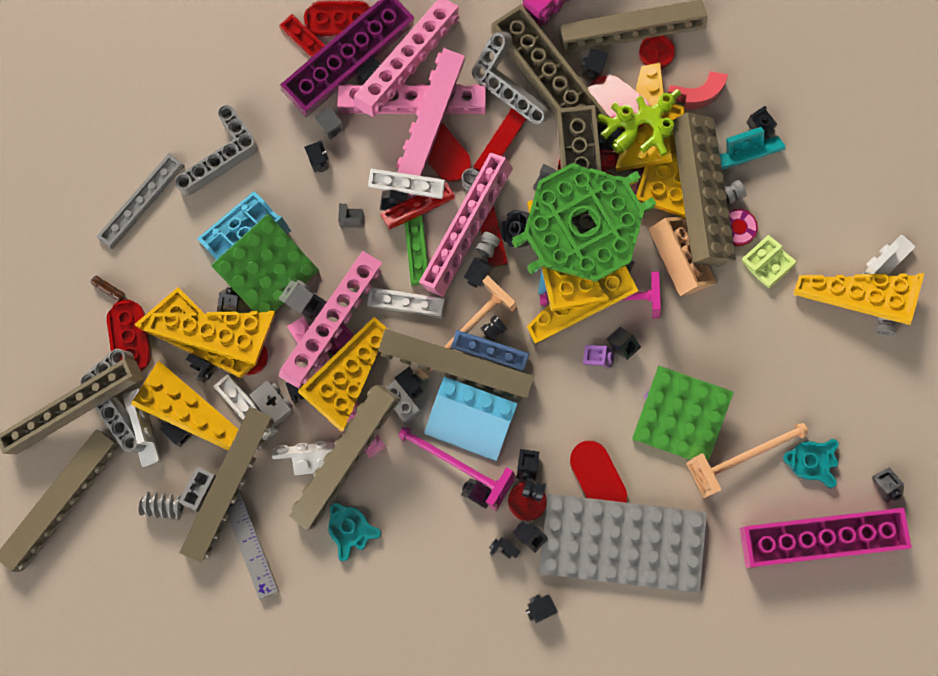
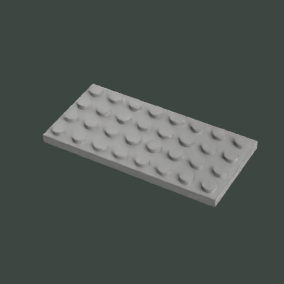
[539,494,707,593]

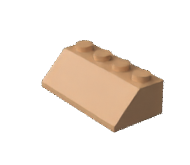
[649,217,717,296]

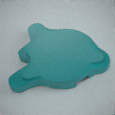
[783,439,839,488]
[328,503,381,561]

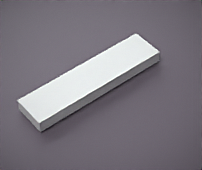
[368,169,445,199]
[367,287,445,318]
[214,374,278,443]

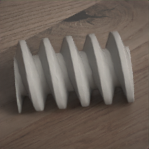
[138,491,183,520]

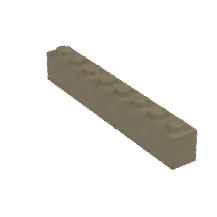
[559,0,708,53]
[378,329,534,401]
[0,359,144,455]
[289,385,401,530]
[179,407,274,563]
[0,429,120,572]

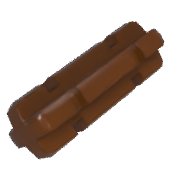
[90,276,126,301]

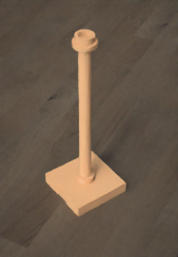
[416,276,518,381]
[686,423,809,498]

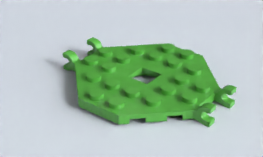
[512,163,657,282]

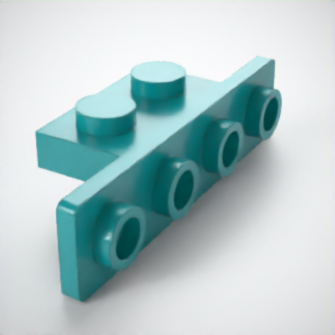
[719,127,786,170]

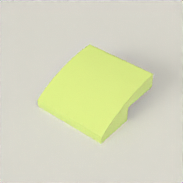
[741,235,796,289]

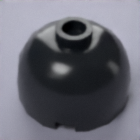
[500,210,530,248]

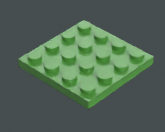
[211,214,319,313]
[632,365,734,462]

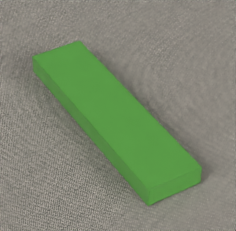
[405,214,428,286]

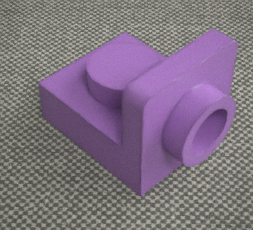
[583,345,615,369]

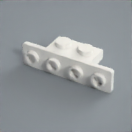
[862,235,915,276]
[123,389,160,467]
[272,441,335,475]

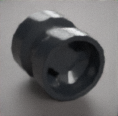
[480,315,507,341]
[522,477,547,502]

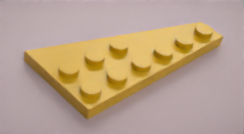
[616,63,673,172]
[636,104,686,218]
[527,200,609,311]
[527,266,639,344]
[793,273,925,325]
[134,287,255,378]
[145,311,276,365]
[298,317,388,432]
[131,361,239,451]

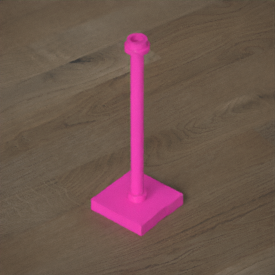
[540,272,661,319]
[398,427,516,511]

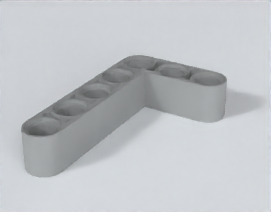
[471,32,550,124]
[175,105,257,196]
[80,349,146,453]

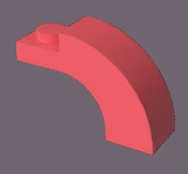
[667,71,728,110]

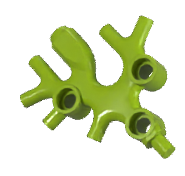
[597,89,681,156]

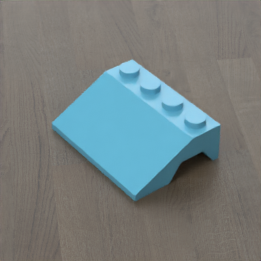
[197,191,291,260]
[424,377,517,461]

